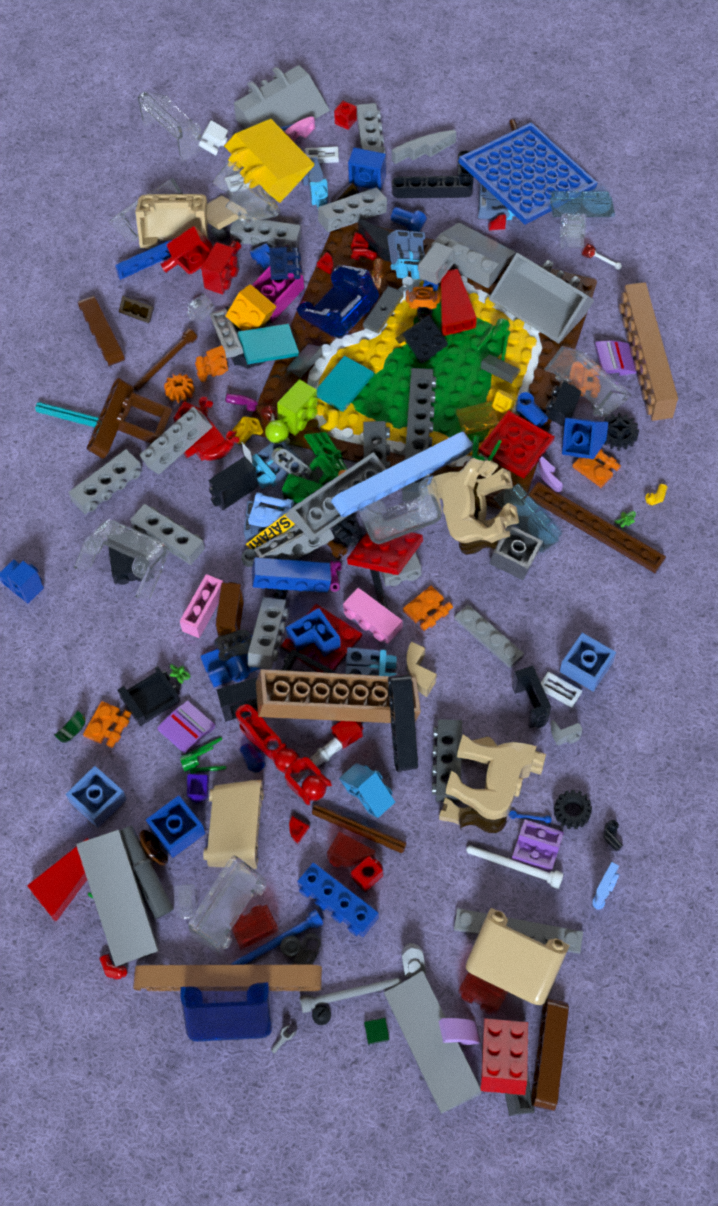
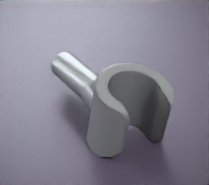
[271,1024,297,1053]

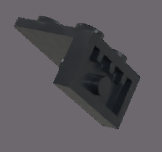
[395,315,448,364]

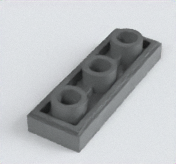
[363,286,404,334]

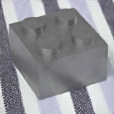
[489,525,543,580]

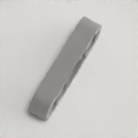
[271,448,317,482]

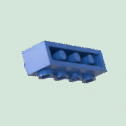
[252,557,331,593]
[297,862,379,937]

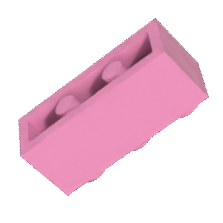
[180,574,223,638]
[343,588,403,644]

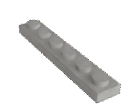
[454,908,583,954]

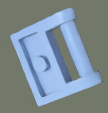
[248,492,294,528]
[592,862,620,910]

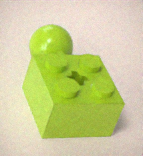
[265,379,318,444]

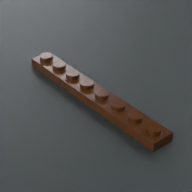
[528,482,666,574]

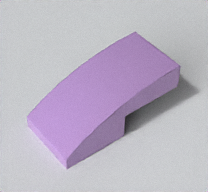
[538,457,563,494]
[439,1018,480,1045]

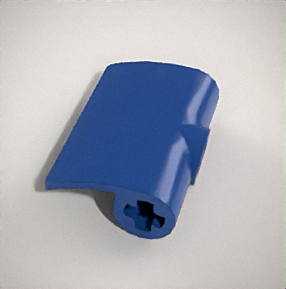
[200,635,262,688]

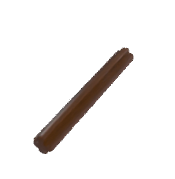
[312,804,407,853]

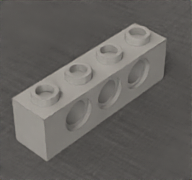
[357,103,385,154]
[318,187,387,232]
[230,217,301,251]
[140,406,213,475]
[68,449,142,514]
[130,504,205,565]
[254,526,334,560]
[248,597,289,669]

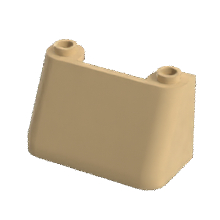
[135,194,208,249]
[203,780,264,869]
[465,908,570,1005]

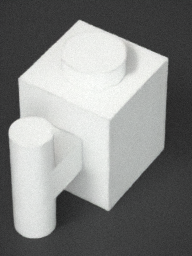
[198,121,228,156]

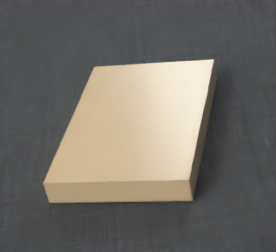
[207,196,247,230]

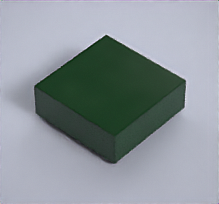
[364,1018,389,1045]

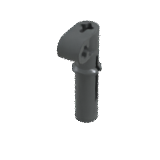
[120,825,174,919]

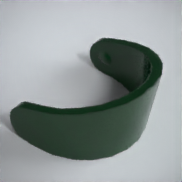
[54,710,86,743]

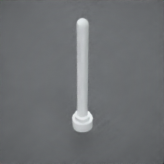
[466,845,564,889]

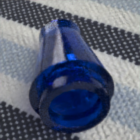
[240,743,266,773]

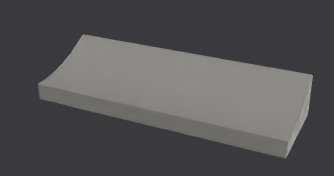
[285,452,387,542]
[76,829,159,967]
[384,971,481,1114]

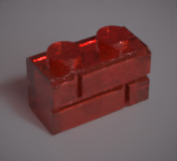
[229,904,279,950]
[459,972,509,1015]

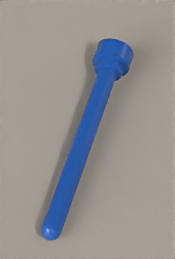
[231,909,324,965]

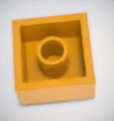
[226,284,277,331]

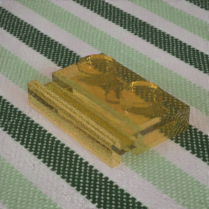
[456,401,499,434]

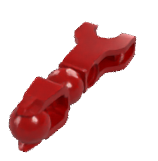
[236,704,332,805]

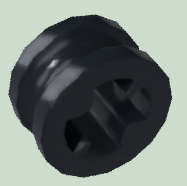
[417,307,432,321]

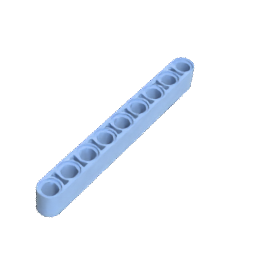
[331,432,473,517]

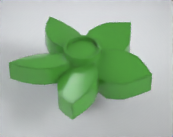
[614,511,636,528]
[169,664,191,684]

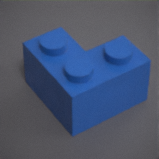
[0,559,44,604]
[286,608,341,657]

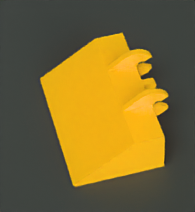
[224,119,315,203]

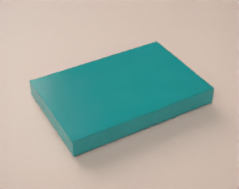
[238,324,299,364]
[317,356,374,412]

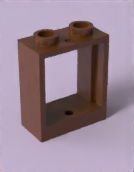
[116,393,172,444]
[216,582,244,642]

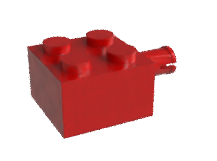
[160,226,213,275]
[201,241,241,295]

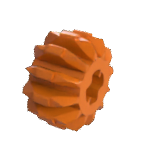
[164,373,195,404]

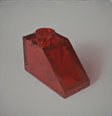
[327,832,376,868]

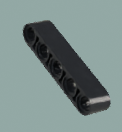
[388,674,418,772]

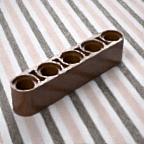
[77,295,125,367]
[87,378,135,459]
[531,998,569,1111]

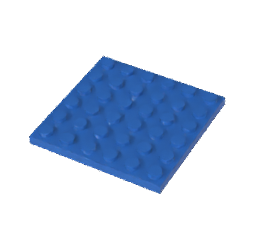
[458,122,598,225]

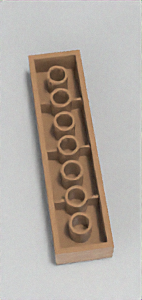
[619,282,678,421]
[256,669,421,723]

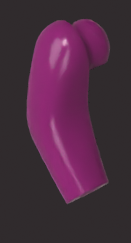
[225,393,258,412]
[330,561,342,592]

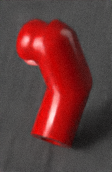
[351,248,377,261]
[99,954,127,980]

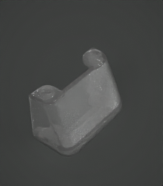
[359,476,442,544]

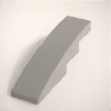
[392,130,456,164]

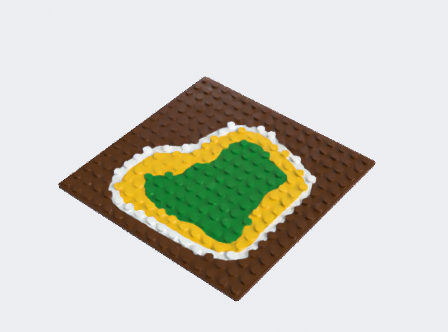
[251,222,597,506]

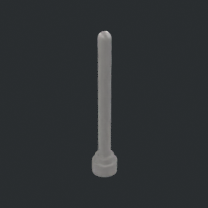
[299,978,402,1013]

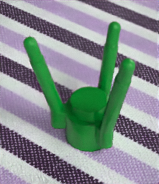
[477,318,511,361]
[472,435,502,461]
[180,737,226,774]

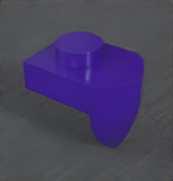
[186,774,209,803]

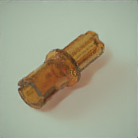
[370,259,384,291]

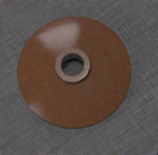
[139,830,168,865]

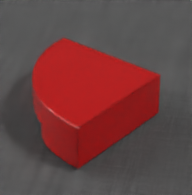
[488,214,506,231]
[351,232,368,249]
[316,252,334,274]
[289,816,310,844]

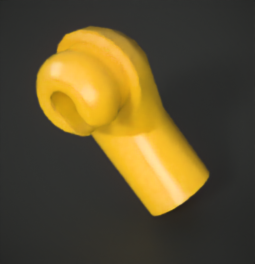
[320,409,339,433]
[645,484,668,506]

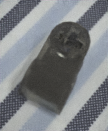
[214,629,252,661]

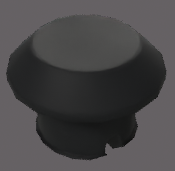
[312,1006,331,1025]

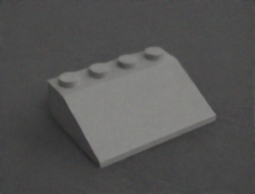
[431,223,516,288]

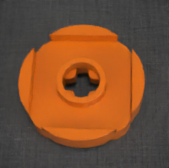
[405,286,441,309]

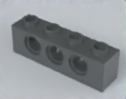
[363,421,391,469]
[432,719,462,802]

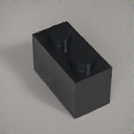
[545,381,582,426]

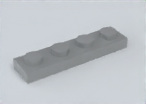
[210,309,243,358]
[454,604,524,668]

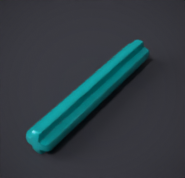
[35,402,99,427]

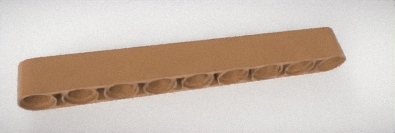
[133,965,322,991]

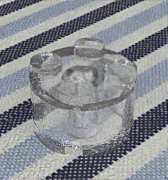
[560,213,587,248]

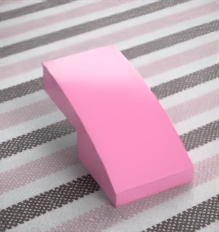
[284,116,315,142]

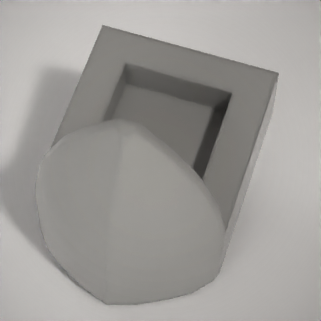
[551,720,583,745]
[401,943,426,977]

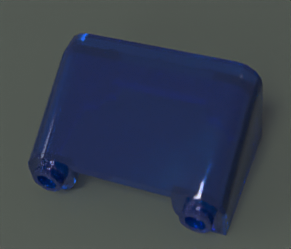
[296,264,379,339]
[180,982,273,1042]

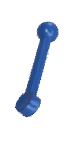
[509,811,552,823]

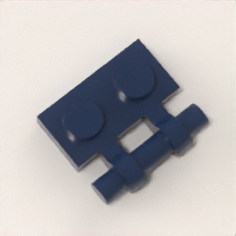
[269,247,302,280]

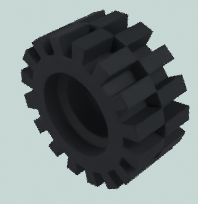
[554,790,592,829]

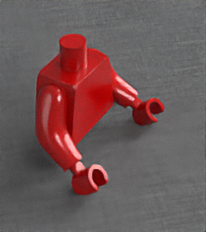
[183,397,240,461]

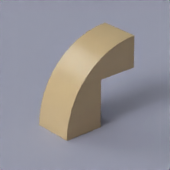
[407,642,437,697]

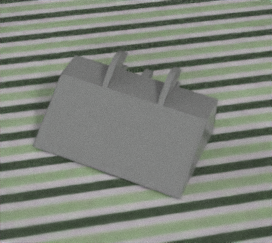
[234,65,330,129]
[489,253,594,343]

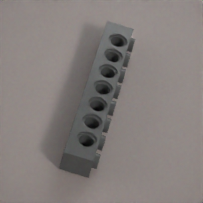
[402,368,436,502]

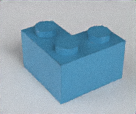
[339,763,395,818]

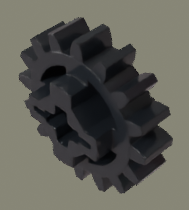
[604,413,639,451]
[331,516,363,546]

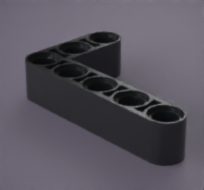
[392,150,474,198]

